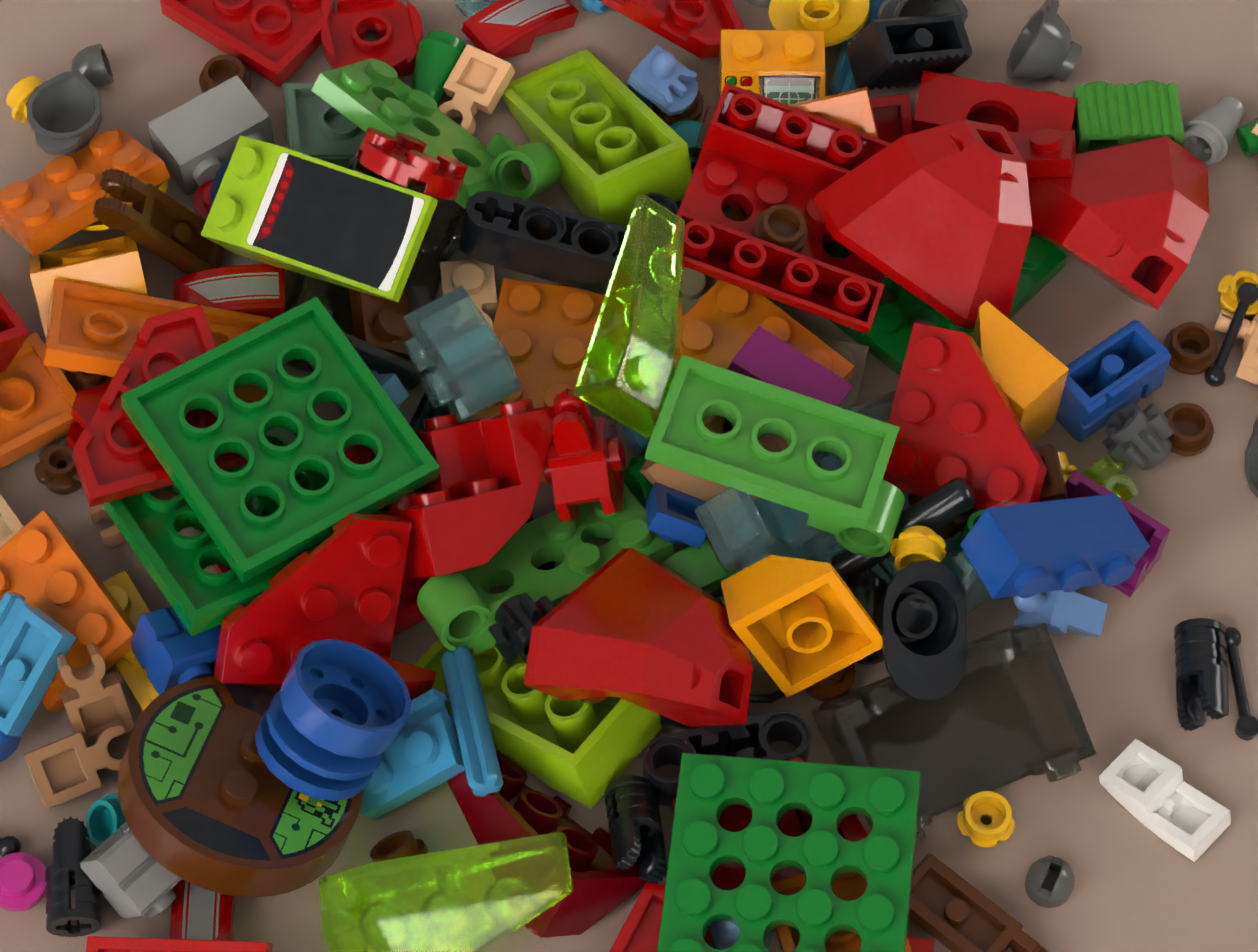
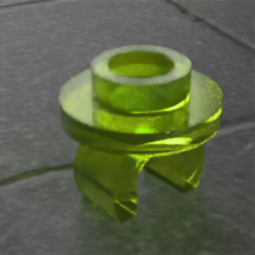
[1082,456,1138,502]

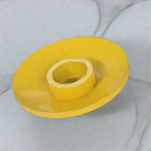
[768,0,870,47]

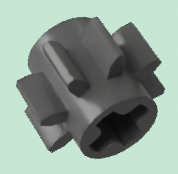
[1103,403,1174,471]

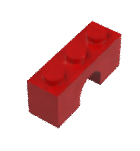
[912,70,1077,133]

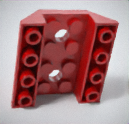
[661,83,891,334]

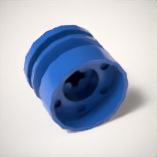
[255,639,412,801]

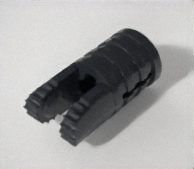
[1174,618,1229,731]
[604,775,667,884]
[45,816,101,937]

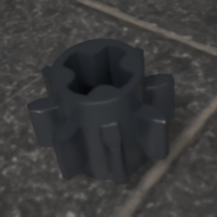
[489,592,555,663]

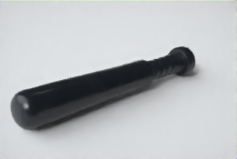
[830,477,976,583]

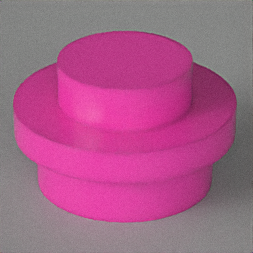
[0,852,47,912]

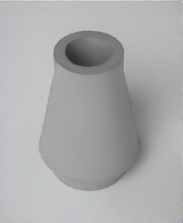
[1182,96,1245,166]

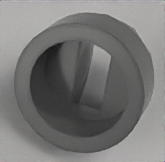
[71,43,114,87]
[1025,855,1075,908]

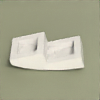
[1099,739,1231,862]

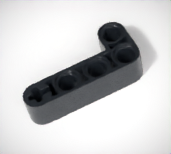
[459,191,679,304]

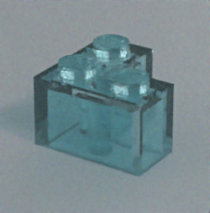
[403,286,522,422]
[695,487,845,574]

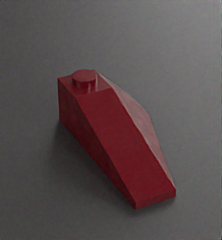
[447,750,646,938]

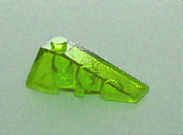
[573,194,685,440]
[318,832,573,952]

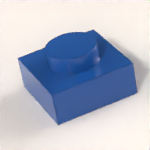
[646,482,709,549]

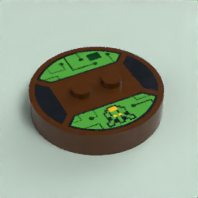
[117,676,363,897]

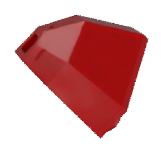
[813,119,1033,329]
[1028,136,1209,310]
[344,399,555,578]
[524,548,753,727]

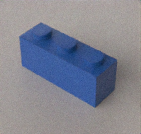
[960,493,1150,599]

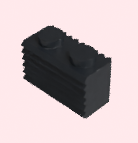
[846,13,973,91]

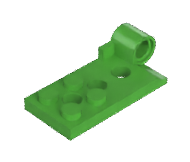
[311,58,561,209]
[645,355,905,557]
[417,483,675,656]

